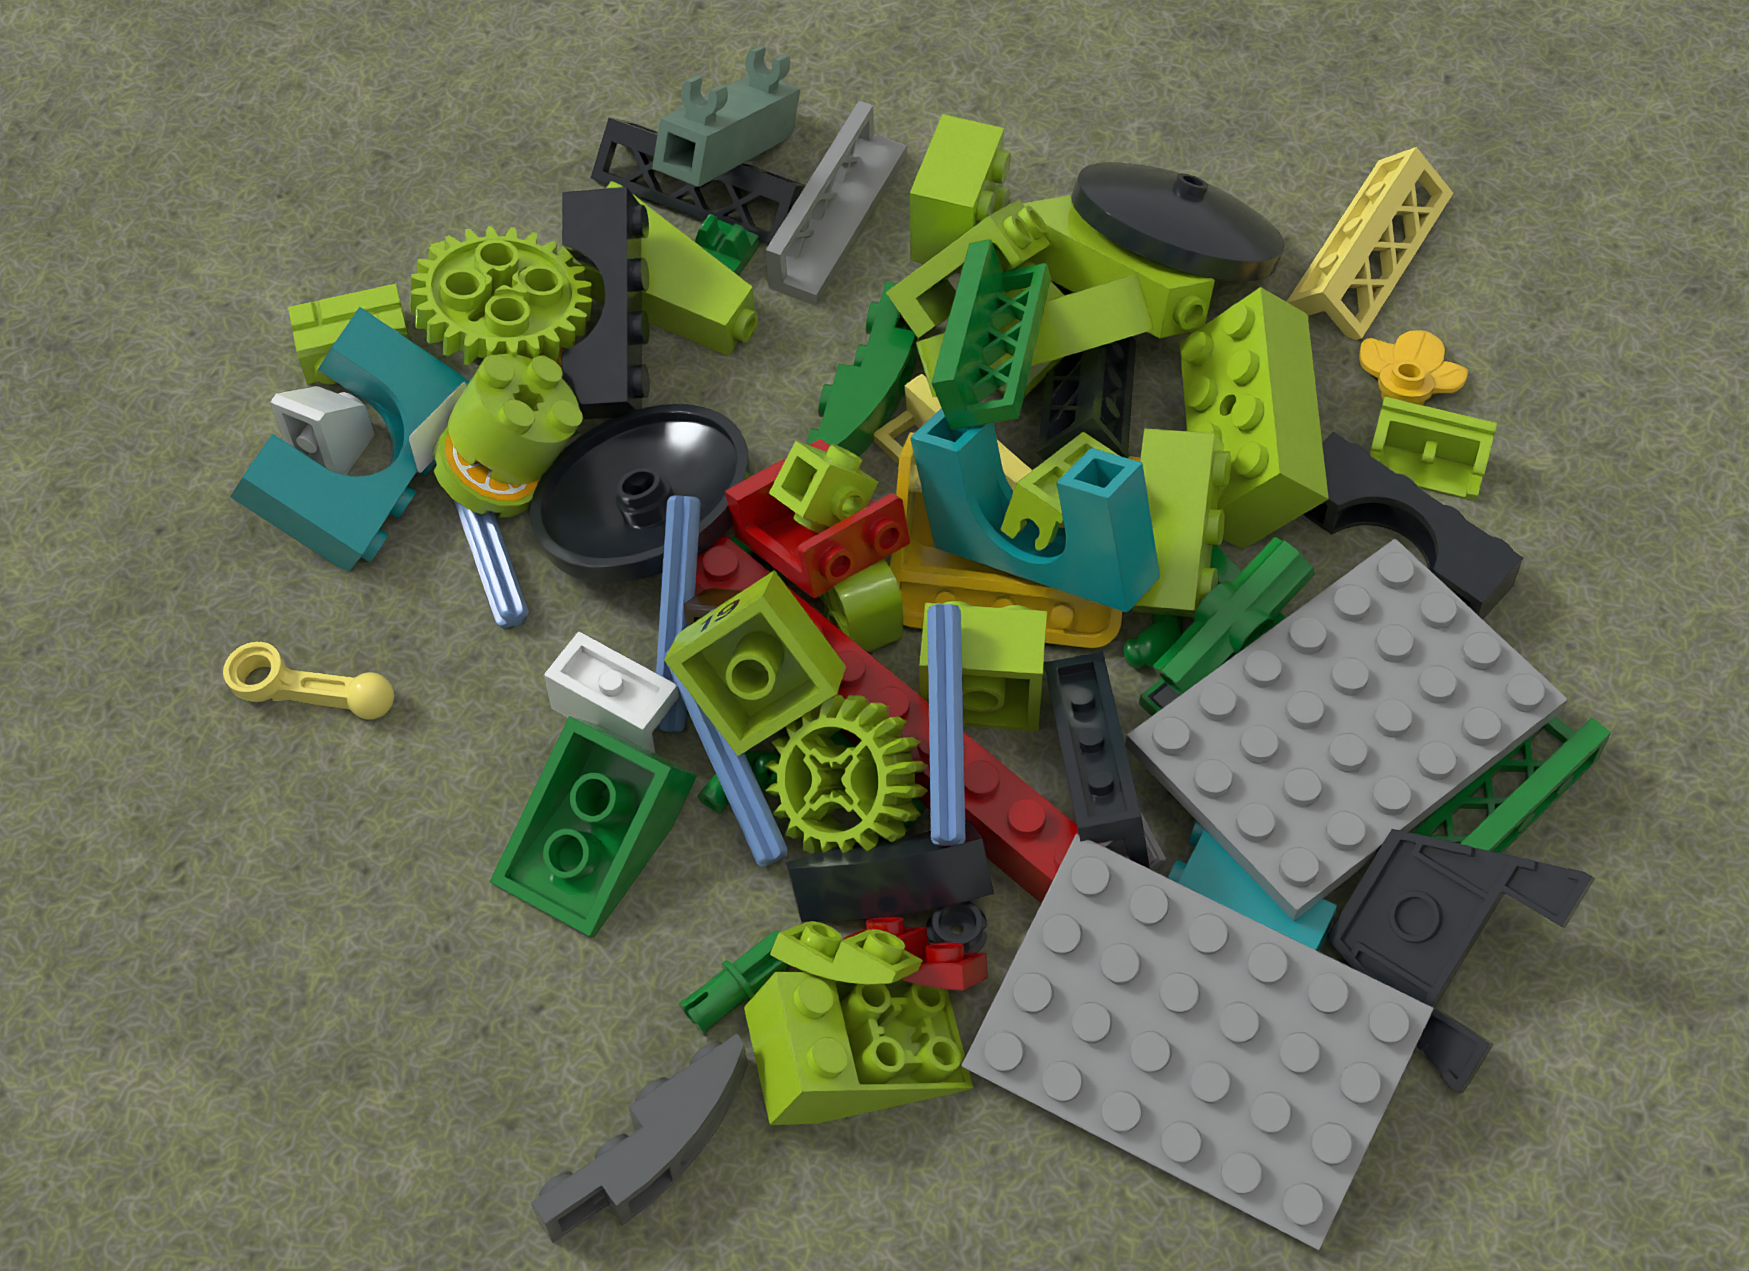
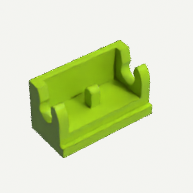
[1370,397,1497,502]
[1001,432,1119,550]

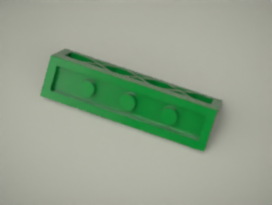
[931,239,1051,430]
[1413,717,1611,854]

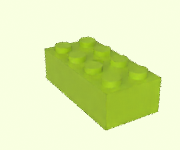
[1180,287,1329,549]

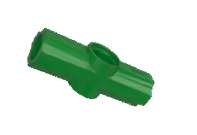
[1153,537,1315,696]

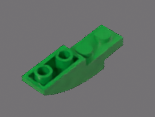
[806,281,917,457]

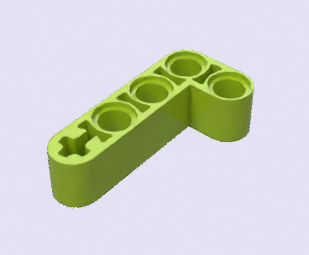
[916,273,1154,397]
[819,559,903,653]

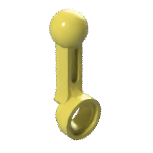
[223,642,394,720]

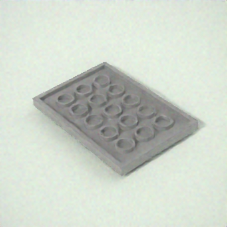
[1125,539,1568,921]
[961,834,1434,1250]

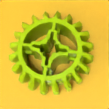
[765,695,928,854]

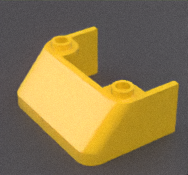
[890,432,1140,648]

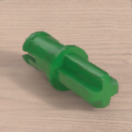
[679,931,789,1035]

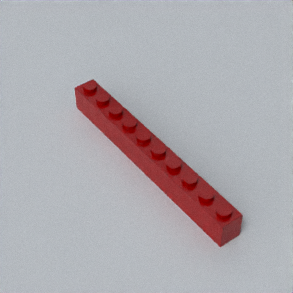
[695,535,1102,904]

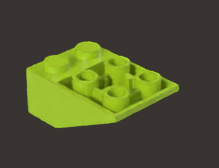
[744,972,973,1125]

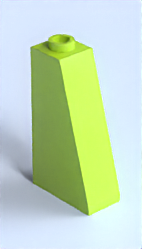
[557,181,758,356]
[1022,195,1215,338]

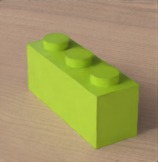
[1131,428,1231,618]

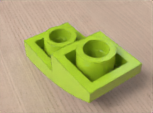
[770,921,922,985]

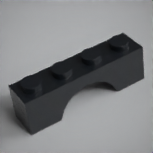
[562,187,650,419]
[1302,432,1523,620]

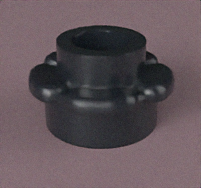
[926,901,987,953]

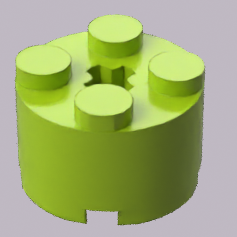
[448,353,583,485]

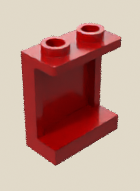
[725,439,911,598]

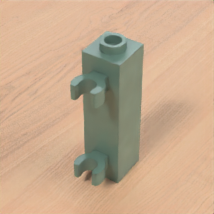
[652,45,801,187]

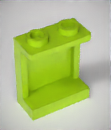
[886,199,1050,338]

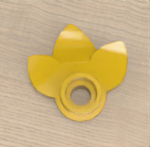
[1359,330,1468,405]

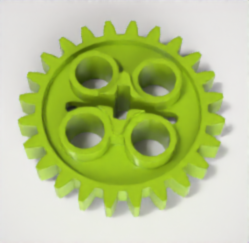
[410,226,592,365]

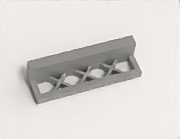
[766,101,907,305]

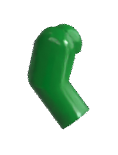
[1123,614,1182,669]

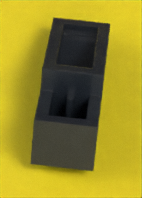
[786,819,994,922]

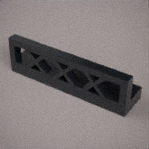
[590,118,806,244]
[1036,336,1136,461]
[1044,651,1150,869]

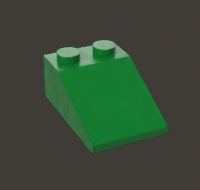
[489,716,697,937]

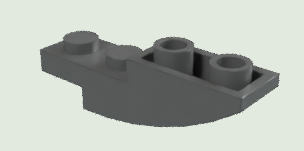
[531,1034,748,1243]

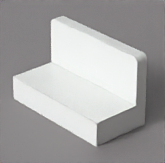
[544,631,679,753]

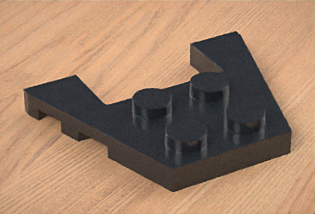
[1327,829,1596,1094]

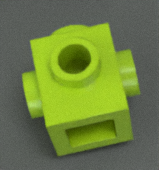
[769,441,879,533]

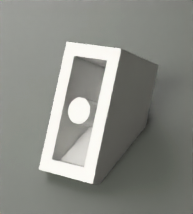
[270,386,375,475]

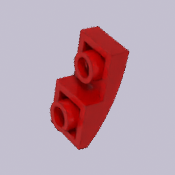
[844,917,988,990]

